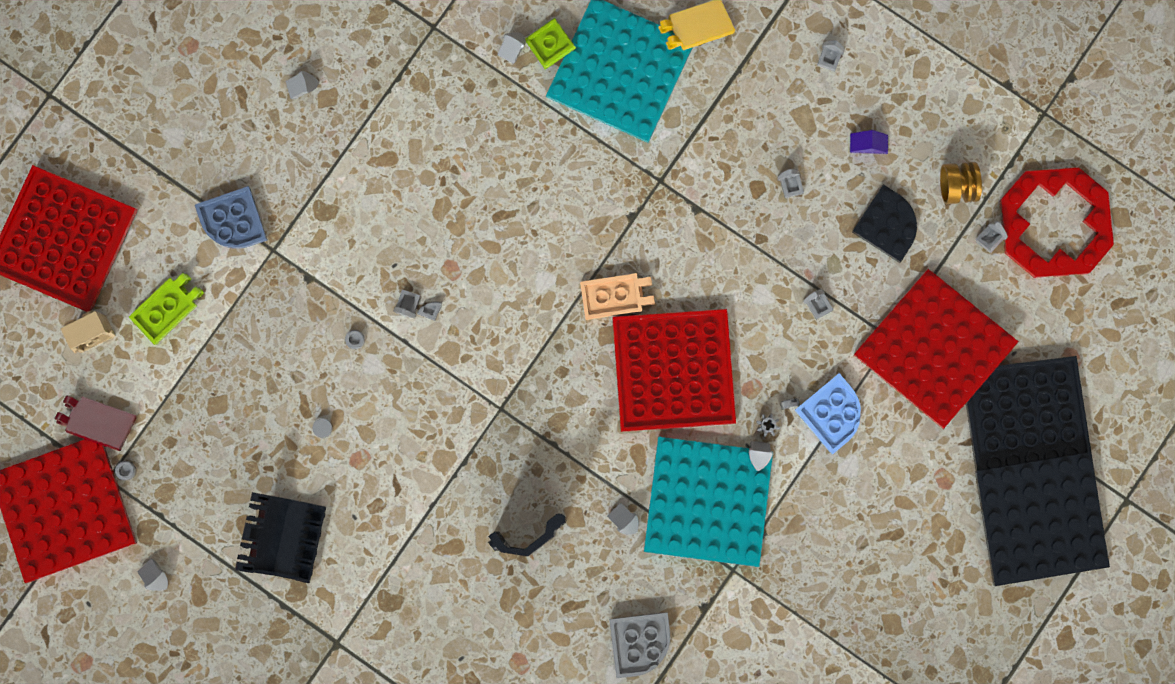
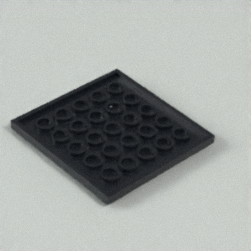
[966,356,1094,471]
[975,452,1110,586]

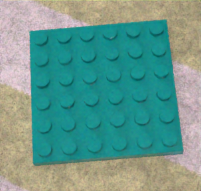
[546,0,693,143]
[644,437,773,567]

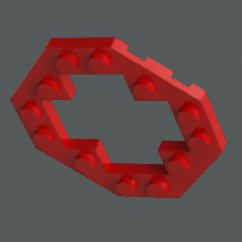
[1000,167,1114,278]

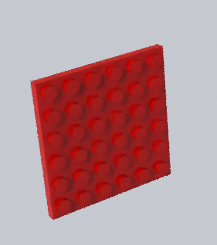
[0,165,138,312]
[854,269,1019,430]
[612,309,736,432]
[0,439,137,584]

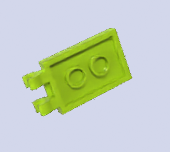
[129,273,204,345]

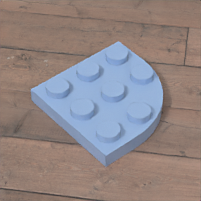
[795,373,861,454]

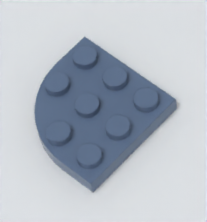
[195,186,268,249]

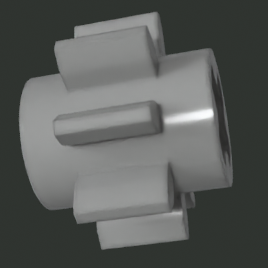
[756,414,780,437]

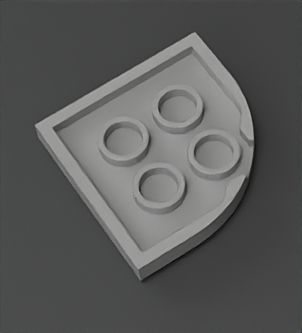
[609,612,670,679]

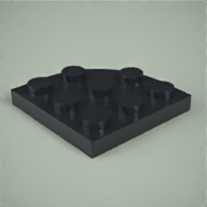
[852,184,917,263]

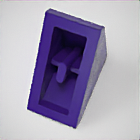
[850,130,888,154]

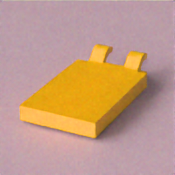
[658,0,735,50]

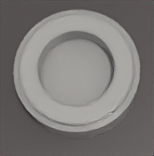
[345,330,365,350]
[312,418,333,438]
[115,461,136,480]

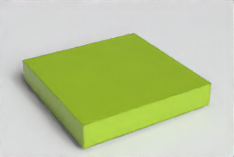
[525,18,576,70]

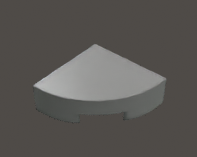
[417,302,442,321]
[780,398,800,410]

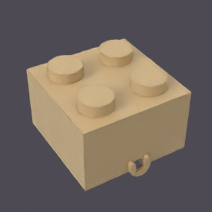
[60,310,116,354]

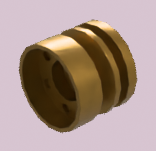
[940,162,982,204]

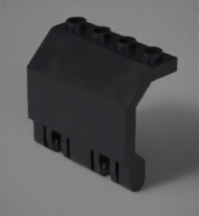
[235,492,326,583]
[488,513,567,557]

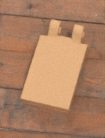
[580,273,655,320]

